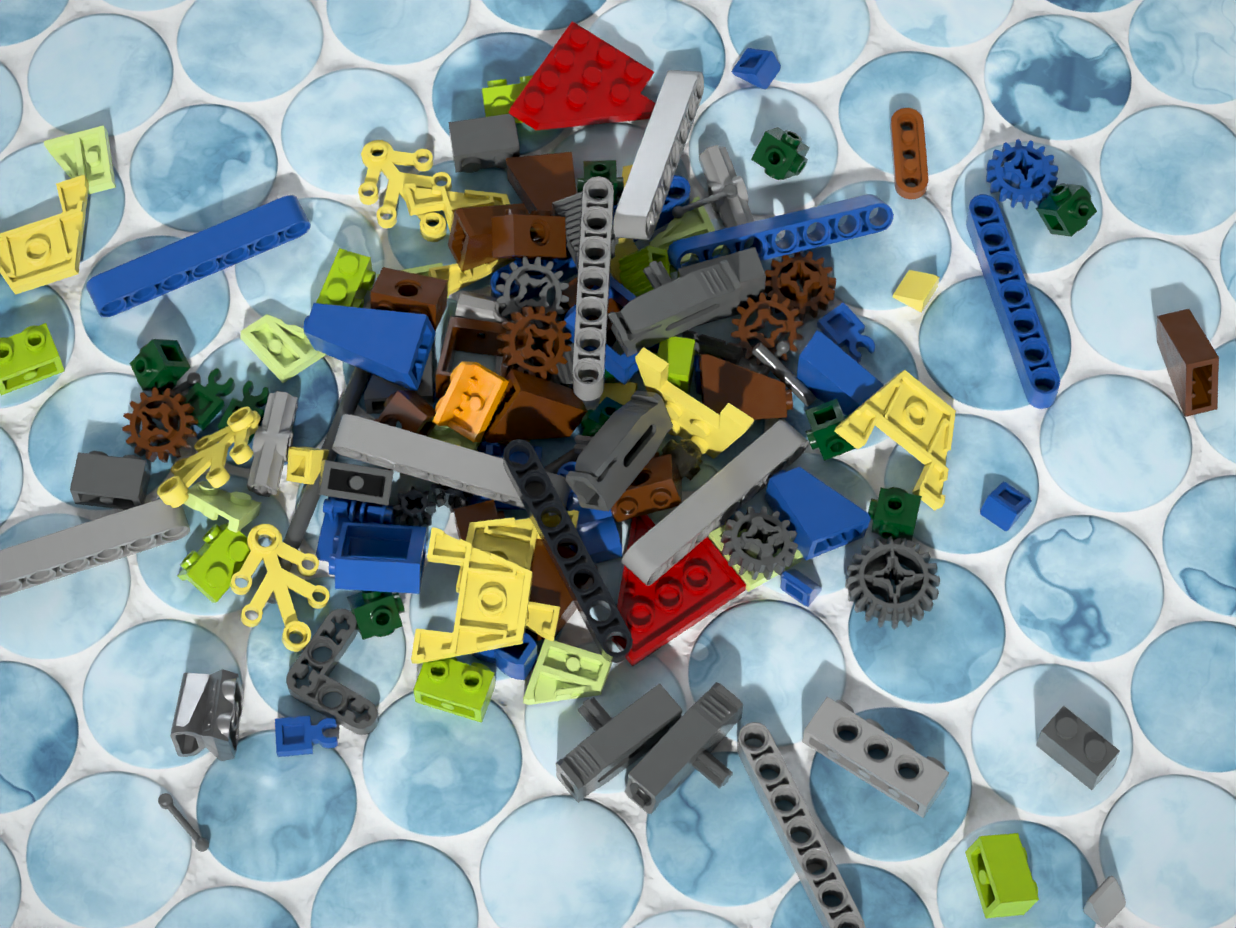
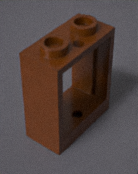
[436,316,517,398]

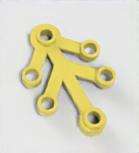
[358,140,452,242]
[157,407,261,508]
[230,524,330,652]

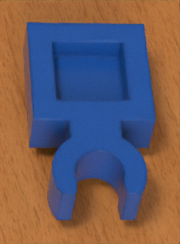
[817,302,875,363]
[275,716,338,757]

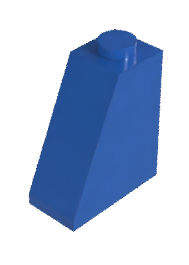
[797,330,884,415]
[764,467,871,561]

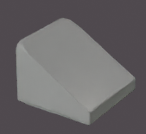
[1083,876,1126,928]

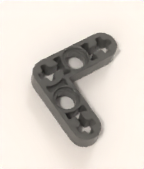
[286,609,378,735]

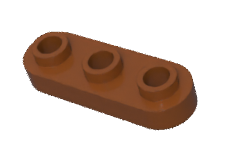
[890,108,929,200]

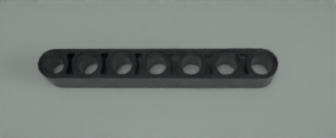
[503,439,633,663]

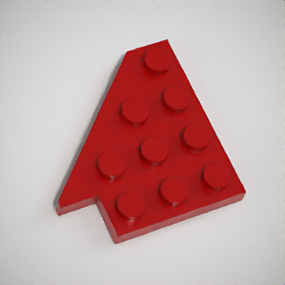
[509,21,656,131]
[612,514,746,667]

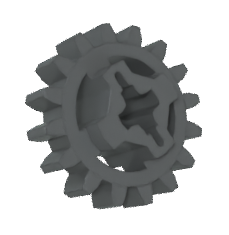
[495,257,569,329]
[721,506,798,580]

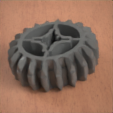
[845,536,940,629]

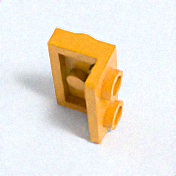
[433,361,509,442]

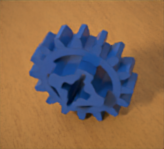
[986,139,1058,209]

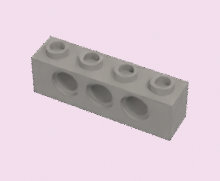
[802,697,949,818]

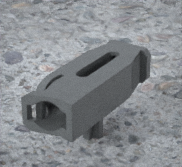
[607,260,741,357]
[565,390,673,512]
[624,682,743,814]
[556,683,682,803]

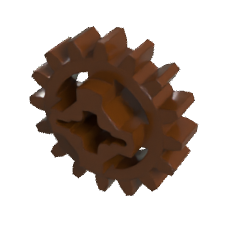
[764,251,836,321]
[731,293,805,366]
[497,306,572,379]
[122,387,198,463]

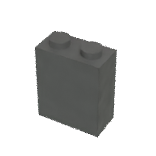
[677,247,766,327]

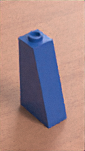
[304,303,436,391]

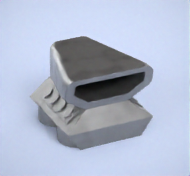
[170,669,244,761]

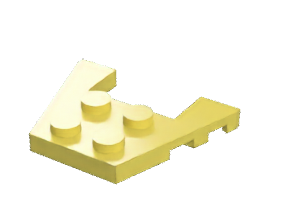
[0,175,89,295]
[402,183,517,296]
[635,347,754,459]
[834,370,956,511]
[456,510,579,641]
[411,527,533,664]

